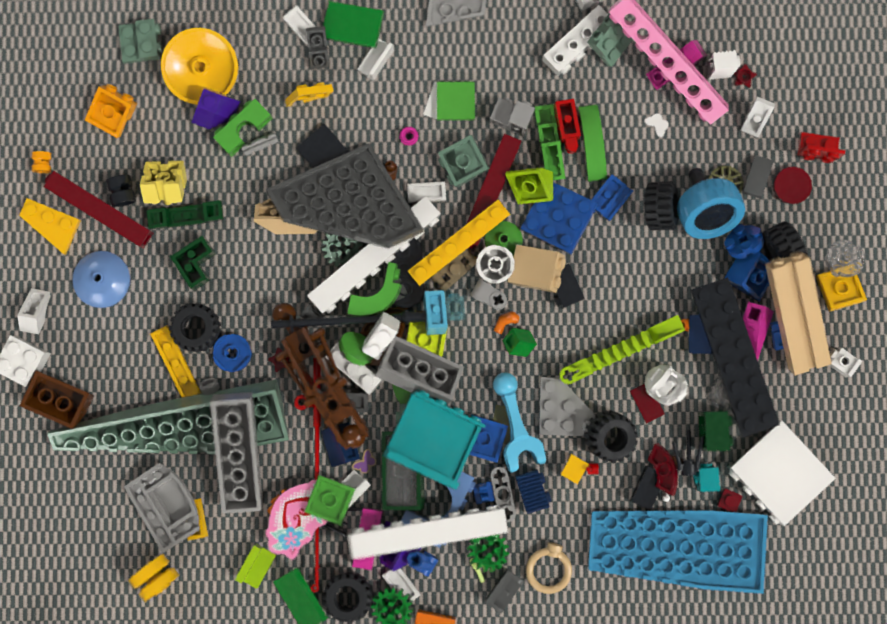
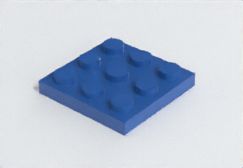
[520,182,598,255]

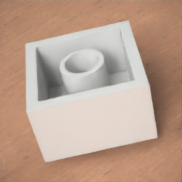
[0,335,51,387]

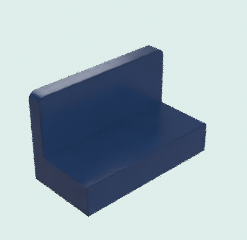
[689,315,713,355]
[321,422,360,467]

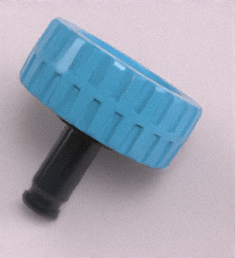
[677,168,745,239]

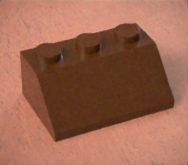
[19,371,94,429]

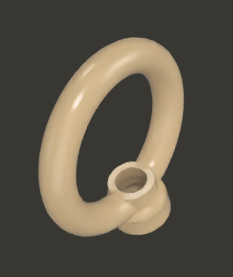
[526,542,572,594]

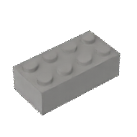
[375,336,464,406]

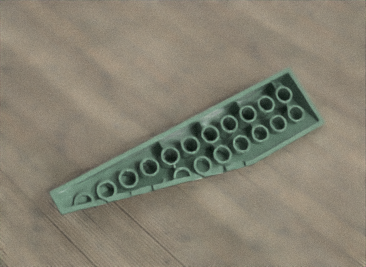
[47,379,289,455]

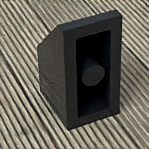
[553,264,585,309]

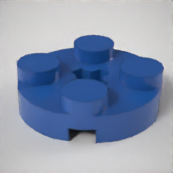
[724,224,764,259]
[213,334,252,372]

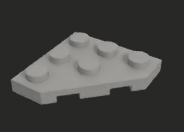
[539,377,596,436]

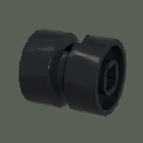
[106,174,136,207]

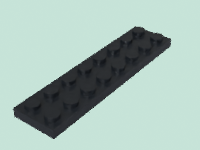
[690,277,780,437]

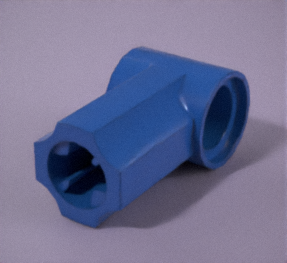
[407,551,439,577]

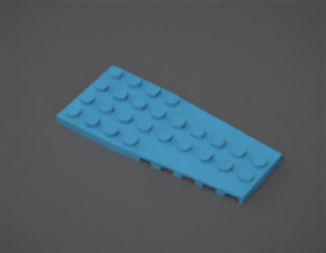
[588,510,768,594]

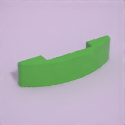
[578,105,607,182]

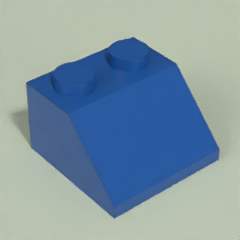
[725,252,771,302]

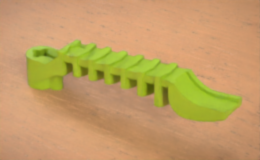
[560,315,685,384]

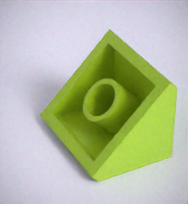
[505,167,554,205]

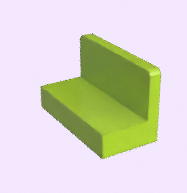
[235,544,276,589]

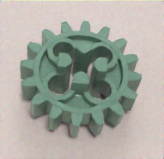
[320,233,363,267]

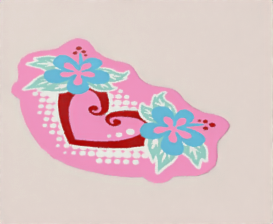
[266,480,327,559]

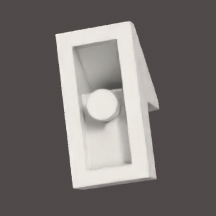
[741,97,775,137]

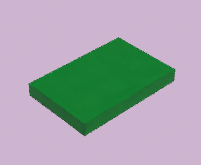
[323,1,384,48]
[273,568,328,624]

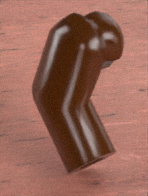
[385,160,398,181]

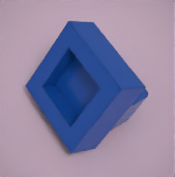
[473,481,495,504]

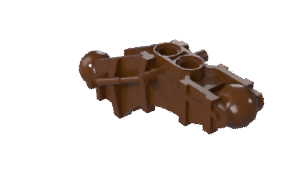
[272,303,370,450]

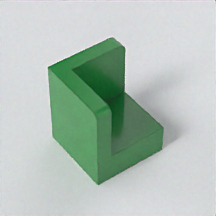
[502,327,537,357]

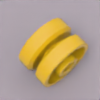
[128,554,180,603]

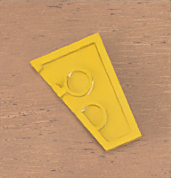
[19,198,81,255]

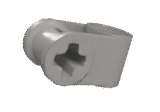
[470,279,507,310]

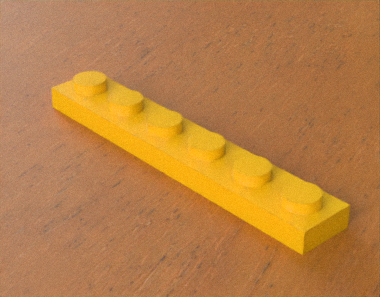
[408,199,510,286]

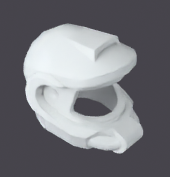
[645,365,688,406]

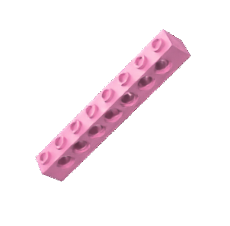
[609,0,729,125]

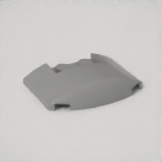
[124,463,200,553]

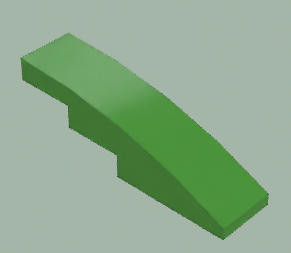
[534,104,565,181]

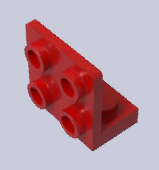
[797,132,846,163]

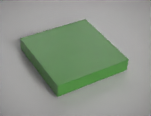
[437,82,475,121]
[304,475,356,526]

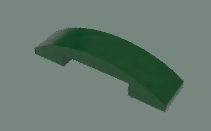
[147,200,224,229]

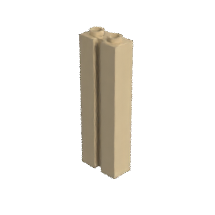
[765,252,832,376]

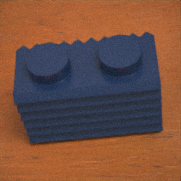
[515,469,552,514]

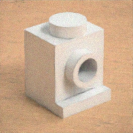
[829,348,862,377]

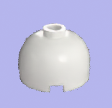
[476,245,515,284]

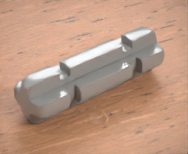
[241,132,278,156]

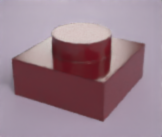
[716,488,743,513]

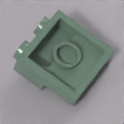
[587,13,633,67]
[118,19,163,64]
[438,135,490,187]

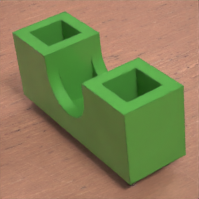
[213,99,273,157]

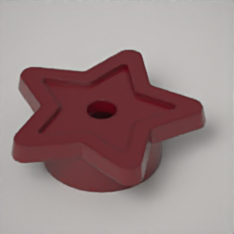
[734,64,757,88]
[268,347,290,372]

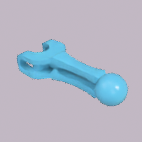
[493,372,546,473]

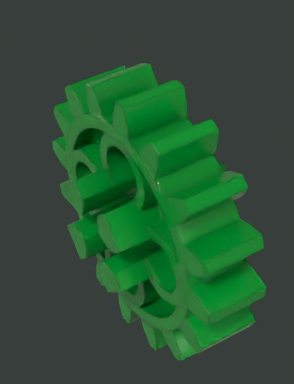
[466,534,509,573]
[371,586,414,624]

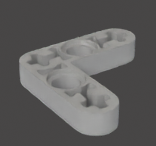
[465,467,516,523]

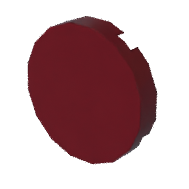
[773,167,812,205]

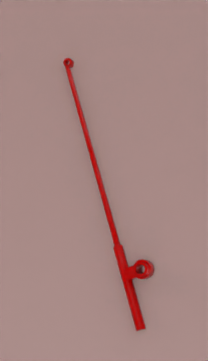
[294,358,321,592]

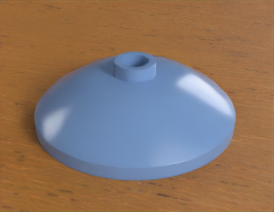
[73,251,130,308]

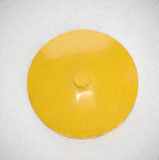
[161,28,238,105]

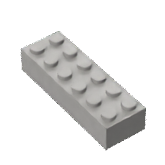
[211,392,263,514]

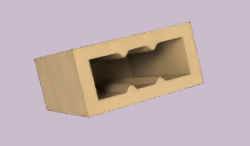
[508,245,566,293]

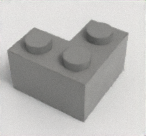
[489,97,535,137]

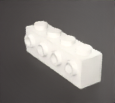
[542,5,608,77]

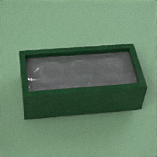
[382,431,425,510]

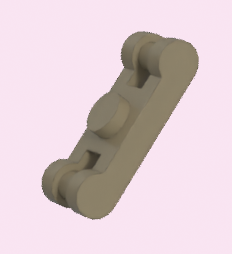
[431,248,478,292]

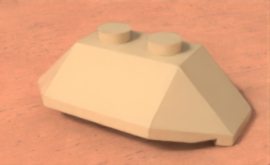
[254,199,317,234]

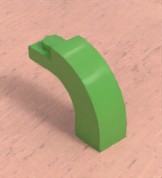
[347,262,402,316]

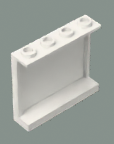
[727,420,836,526]

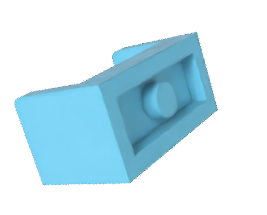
[423,290,448,335]

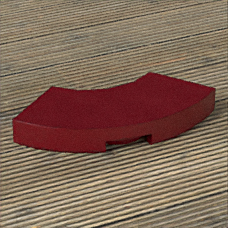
[648,443,678,496]

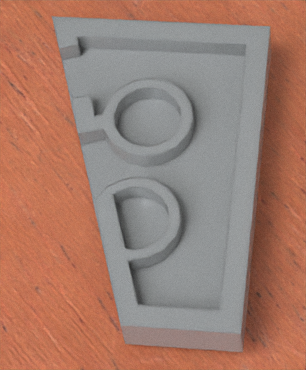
[426,0,487,27]

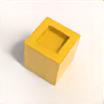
[561,454,589,484]

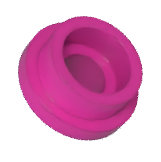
[399,127,418,146]

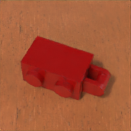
[554,98,581,154]

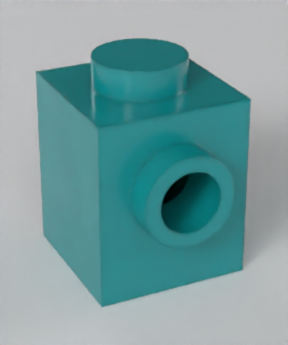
[693,463,720,492]

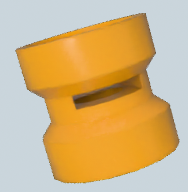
[31,151,51,173]

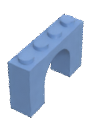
[401,471,476,548]

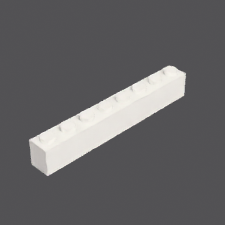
[307,196,440,314]
[347,505,508,559]

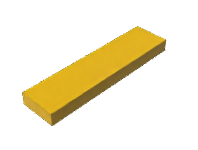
[150,325,202,398]

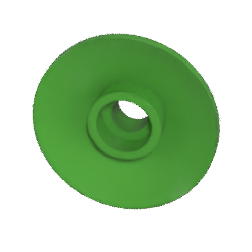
[485,221,523,256]

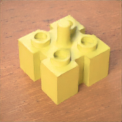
[140,161,187,205]

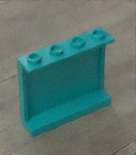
[383,390,486,490]

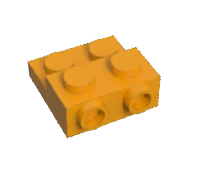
[85,84,137,138]

